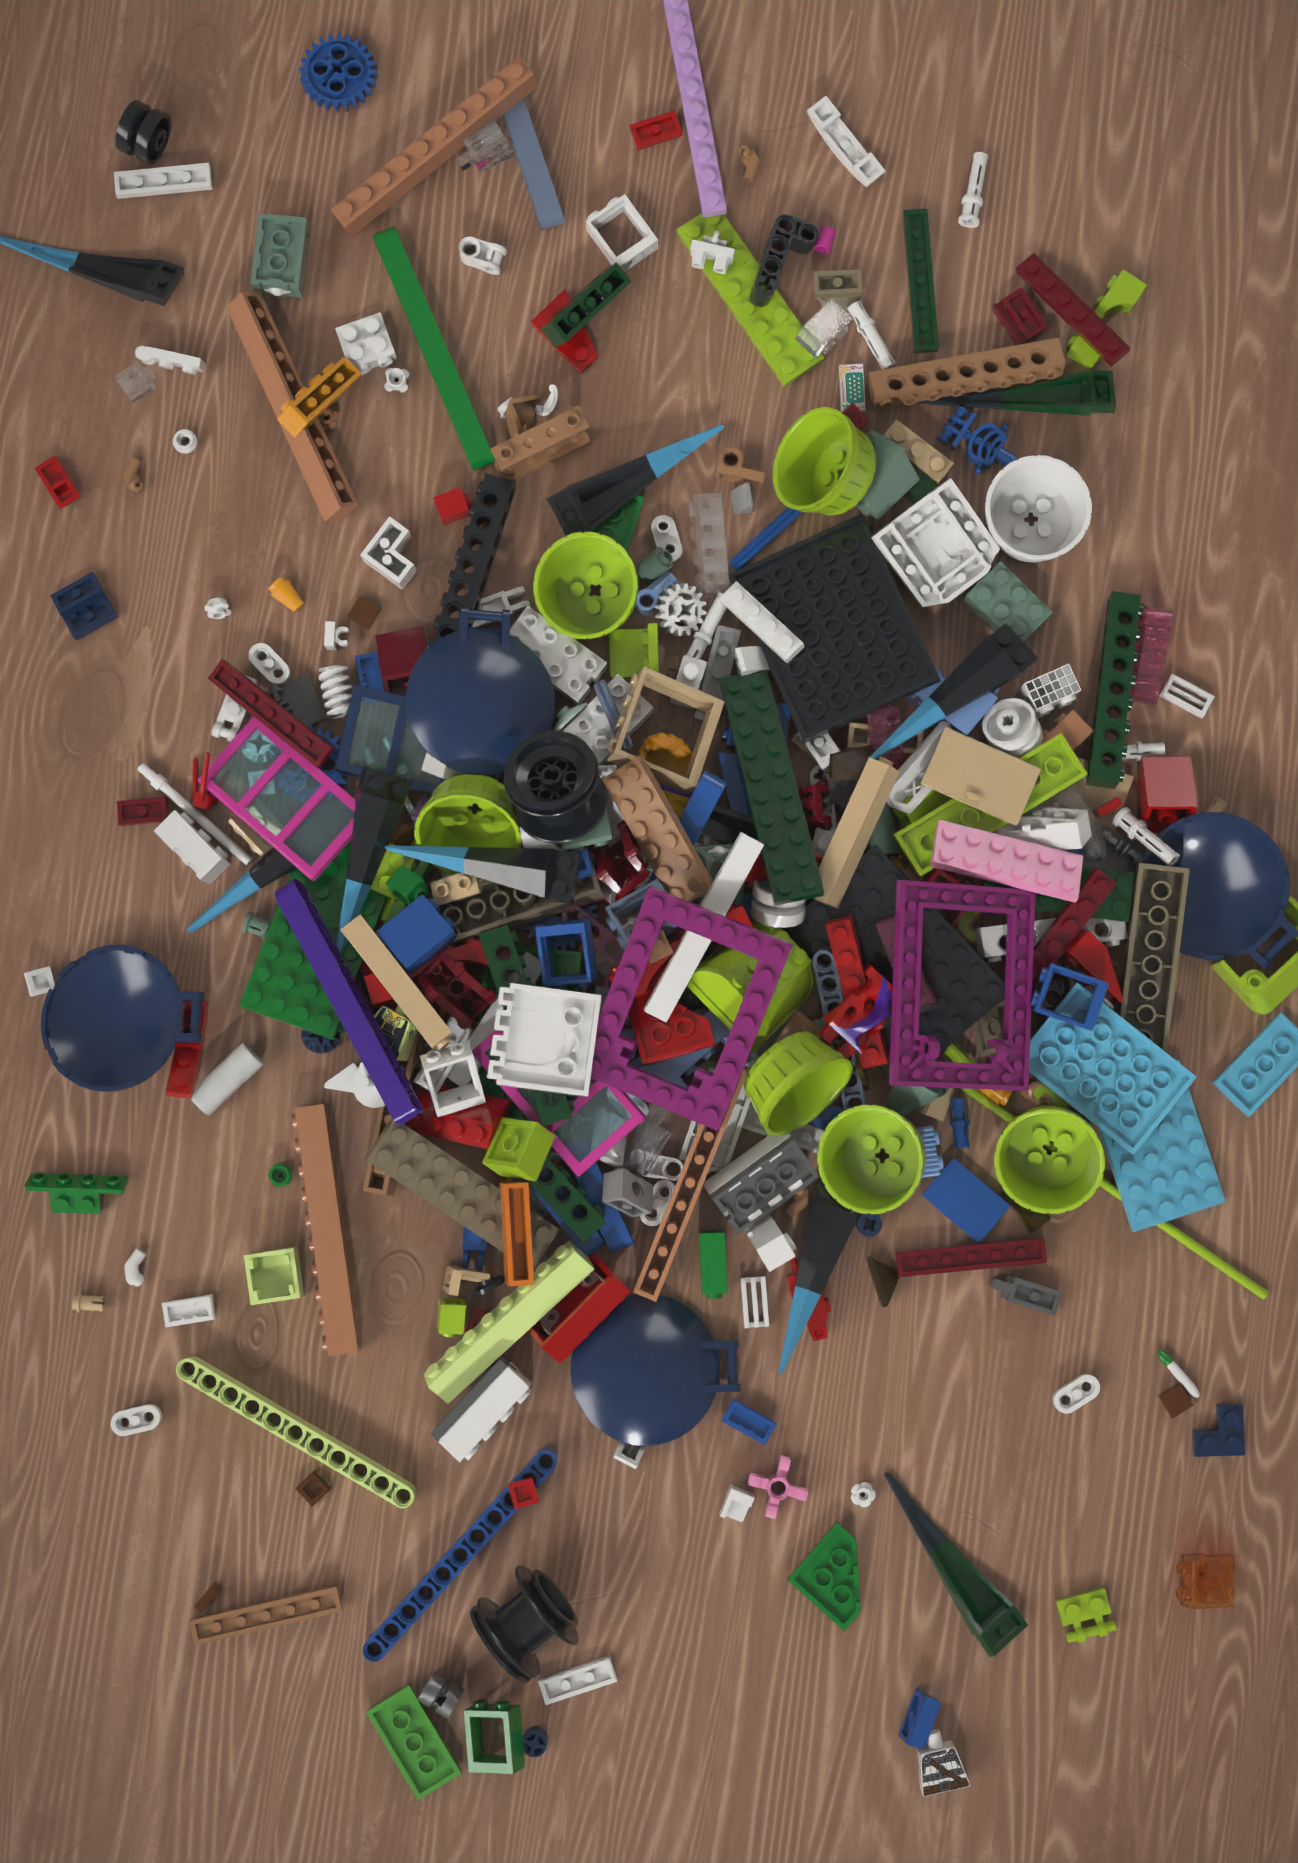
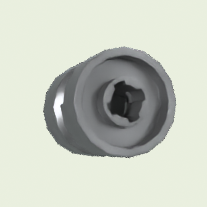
[417,1670,464,1719]

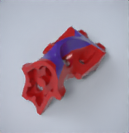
[819,963,893,1059]

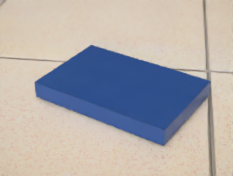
[921,1157,1011,1244]

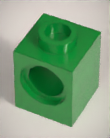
[386,865,430,905]

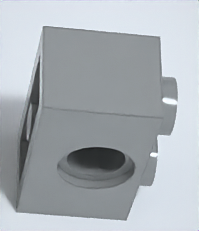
[602,1168,653,1218]

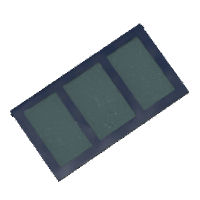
[335,685,501,805]

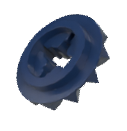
[301,1029,341,1054]

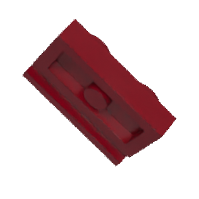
[991,287,1048,345]

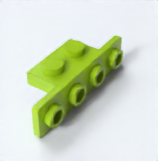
[370,836,418,921]

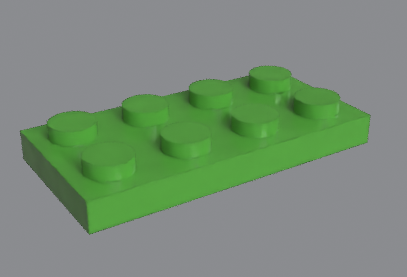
[366,1683,462,1800]

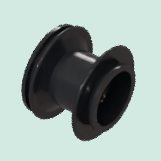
[504,731,608,843]
[470,1565,579,1683]

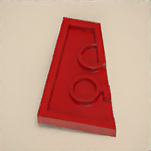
[531,289,598,374]

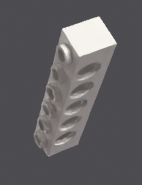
[975,918,1128,963]

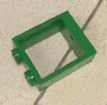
[699,1230,728,1299]
[464,1700,525,1774]

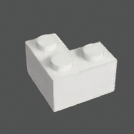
[360,516,417,590]

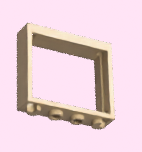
[607,666,725,795]

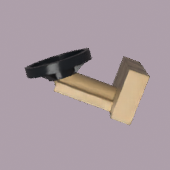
[443,1264,505,1296]

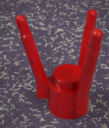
[191,752,231,810]

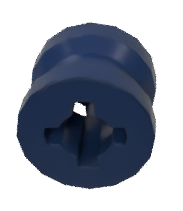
[856,1213,882,1237]
[523,1726,548,1757]

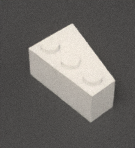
[998,807,1092,850]
[154,810,230,884]

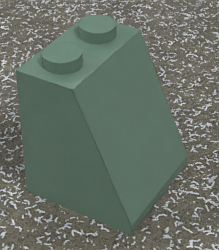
[856,430,920,519]

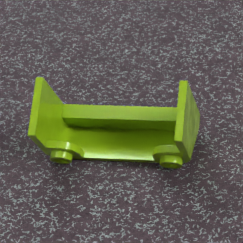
[1210,896,1298,1014]

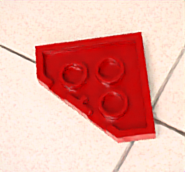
[629,987,716,1067]

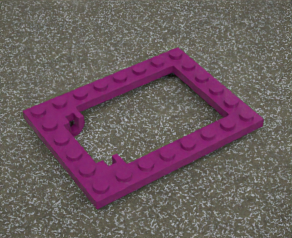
[889,880,1035,1091]
[591,886,793,1131]

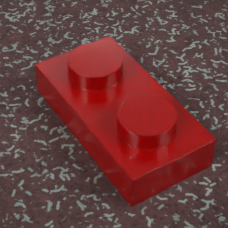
[629,110,682,151]

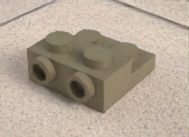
[974,1001,1031,1055]

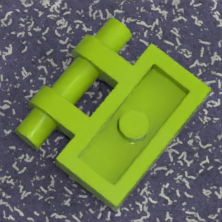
[1055,1587,1117,1643]

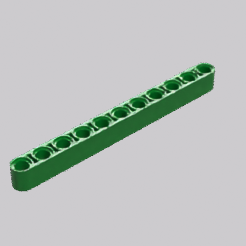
[372,226,496,471]

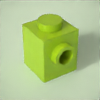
[437,1297,466,1338]

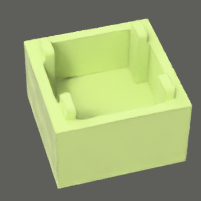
[244,1246,305,1305]

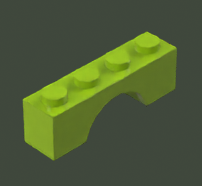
[1066,269,1147,370]

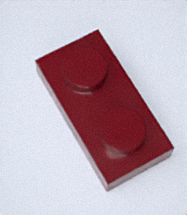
[117,796,169,826]

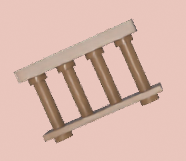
[490,406,591,482]

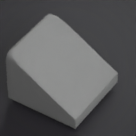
[731,482,753,515]

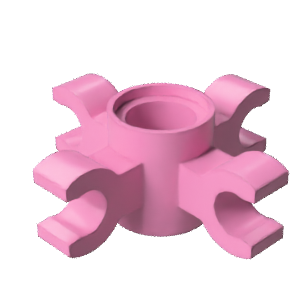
[747,1455,809,1519]

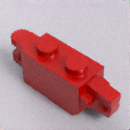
[786,1257,831,1341]

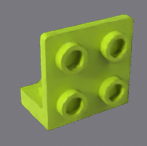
[609,623,659,678]

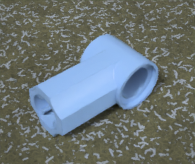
[636,571,680,616]

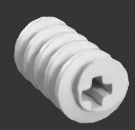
[318,665,352,719]

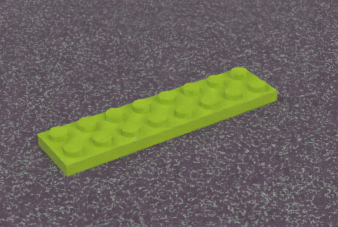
[676,213,824,387]
[893,733,1088,878]

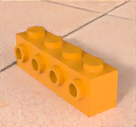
[277,356,362,438]

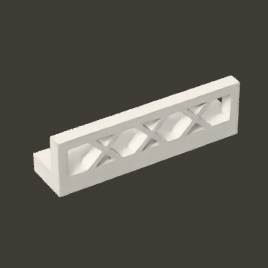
[887,721,952,814]

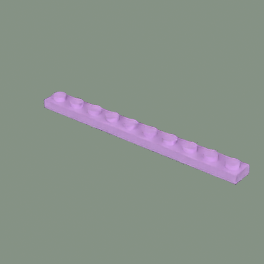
[663,0,727,218]

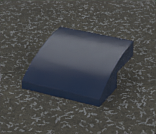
[50,572,118,641]

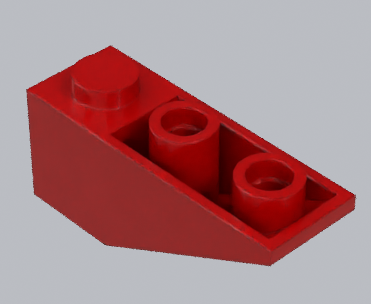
[1064,929,1123,1003]

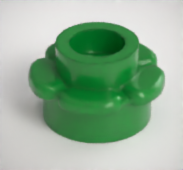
[268,1163,293,1187]

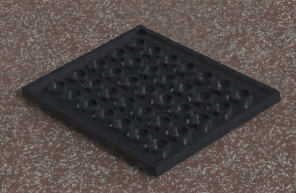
[729,513,941,743]
[782,844,1005,1075]

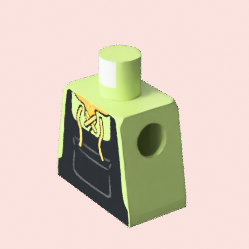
[374,1005,418,1062]

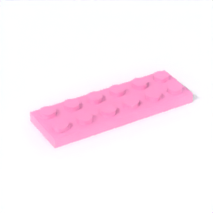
[930,820,1083,902]

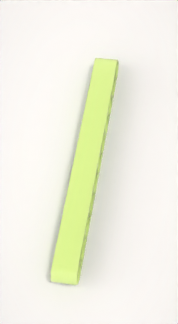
[176,1356,417,1508]

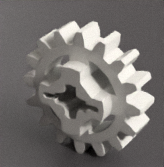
[655,583,707,636]

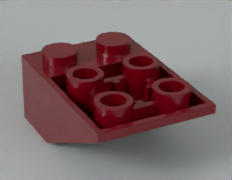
[375,625,427,706]

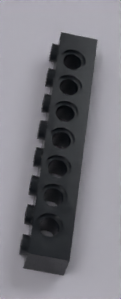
[427,473,516,648]

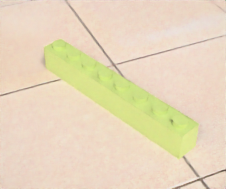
[424,1240,594,1404]

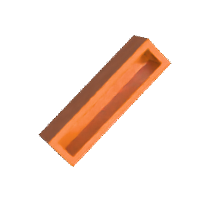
[499,1180,534,1286]

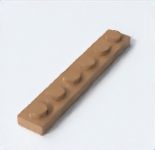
[189,1584,343,1646]

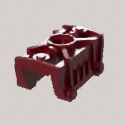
[798,780,833,830]
[589,819,650,896]
[418,951,498,1030]

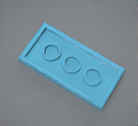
[1212,1012,1298,1117]

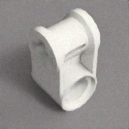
[459,236,507,275]
[636,1150,684,1180]

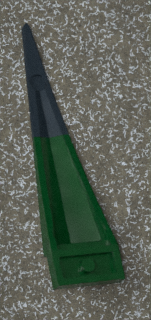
[918,370,1116,416]
[884,1472,1028,1657]

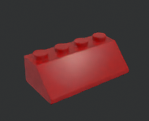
[404,1085,511,1149]

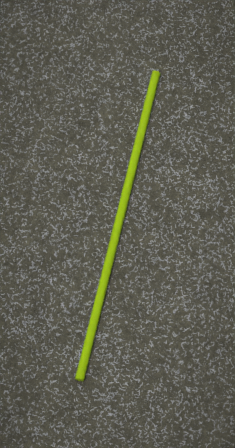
[959,1088,1268,1299]

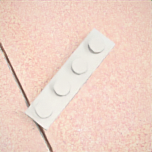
[114,163,213,199]
[719,581,805,663]

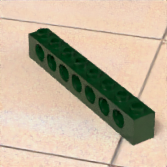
[1085,591,1144,789]
[479,925,575,1127]

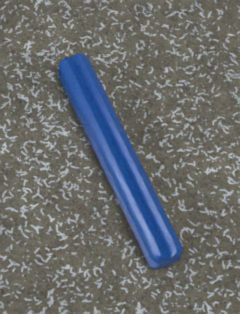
[730,507,802,571]

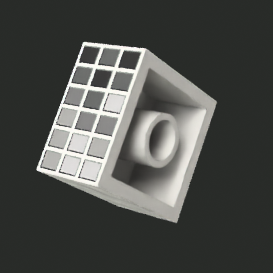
[1016,664,1081,719]

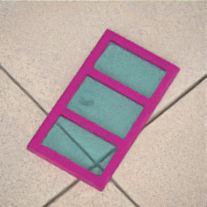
[198,716,356,881]
[472,1030,646,1177]

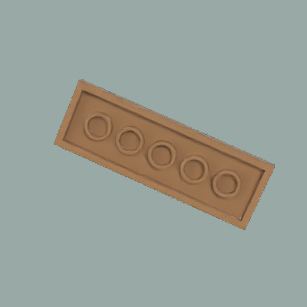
[602,755,713,902]

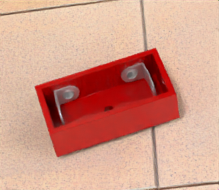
[529,1252,631,1363]

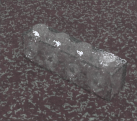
[688,492,730,596]

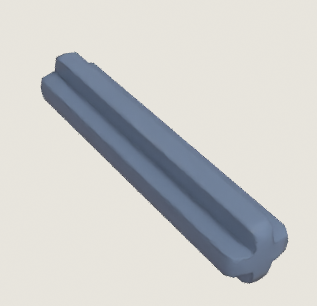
[594,680,633,751]

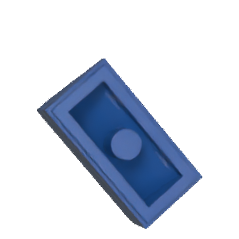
[898,1688,941,1750]

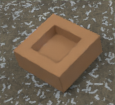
[649,930,673,964]

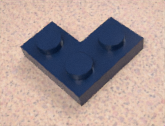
[1192,1403,1245,1457]

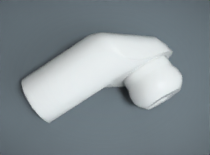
[124,1248,147,1287]

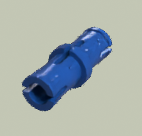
[949,1098,970,1148]

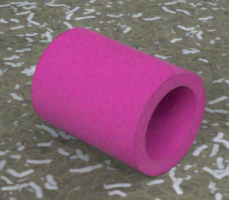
[814,226,837,254]

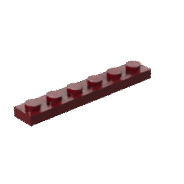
[1015,253,1130,367]
[208,659,335,768]
[1032,867,1117,993]
[895,1237,1047,1277]

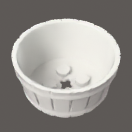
[985,455,1092,562]

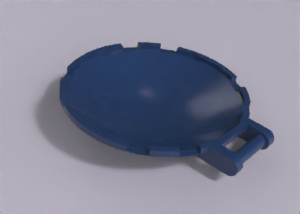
[406,606,555,776]
[1142,812,1298,969]
[41,945,205,1092]
[570,1294,741,1446]

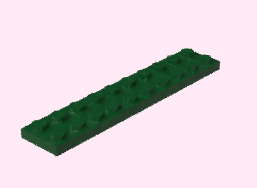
[719,669,824,906]

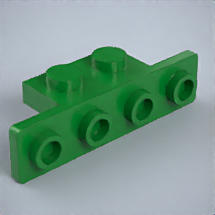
[24,1172,129,1214]

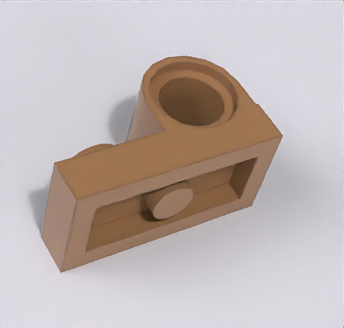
[715,447,765,489]

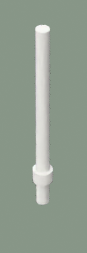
[137,763,253,866]

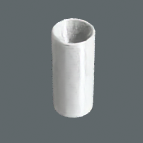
[191,1043,264,1115]

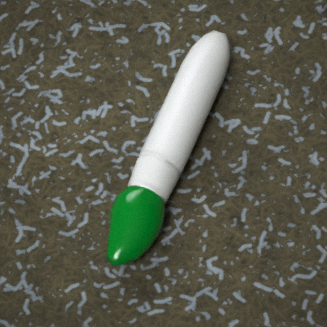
[1158,1349,1200,1398]

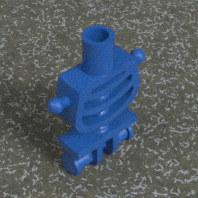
[937,406,1018,474]

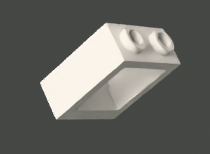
[586,194,658,272]
[420,1041,486,1117]

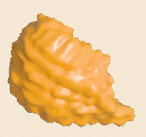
[637,732,693,777]

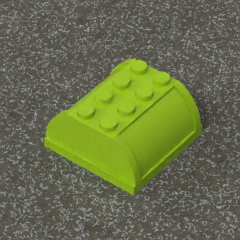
[687,919,817,1054]

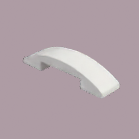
[807,96,886,187]

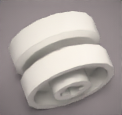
[982,698,1043,759]
[750,880,806,928]

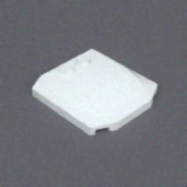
[871,478,1000,607]

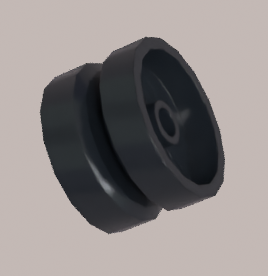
[115,100,172,165]

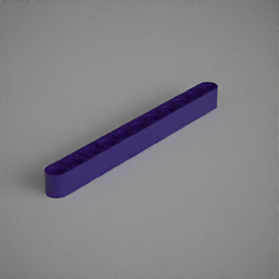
[274,878,423,1126]

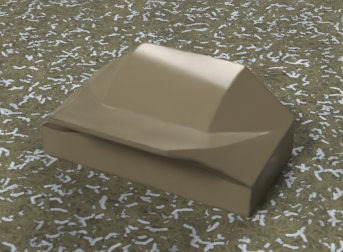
[813,269,863,313]

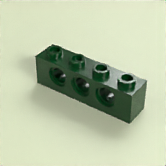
[540,262,632,348]
[526,1152,606,1243]

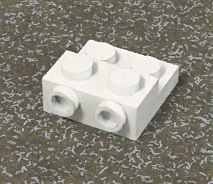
[335,313,397,375]

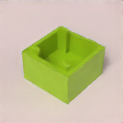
[482,1118,555,1181]

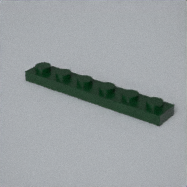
[902,208,939,353]

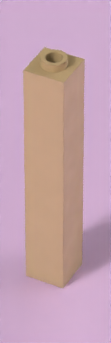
[814,757,900,909]
[340,915,454,1050]

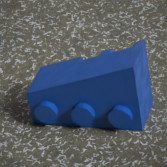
[717,752,752,816]

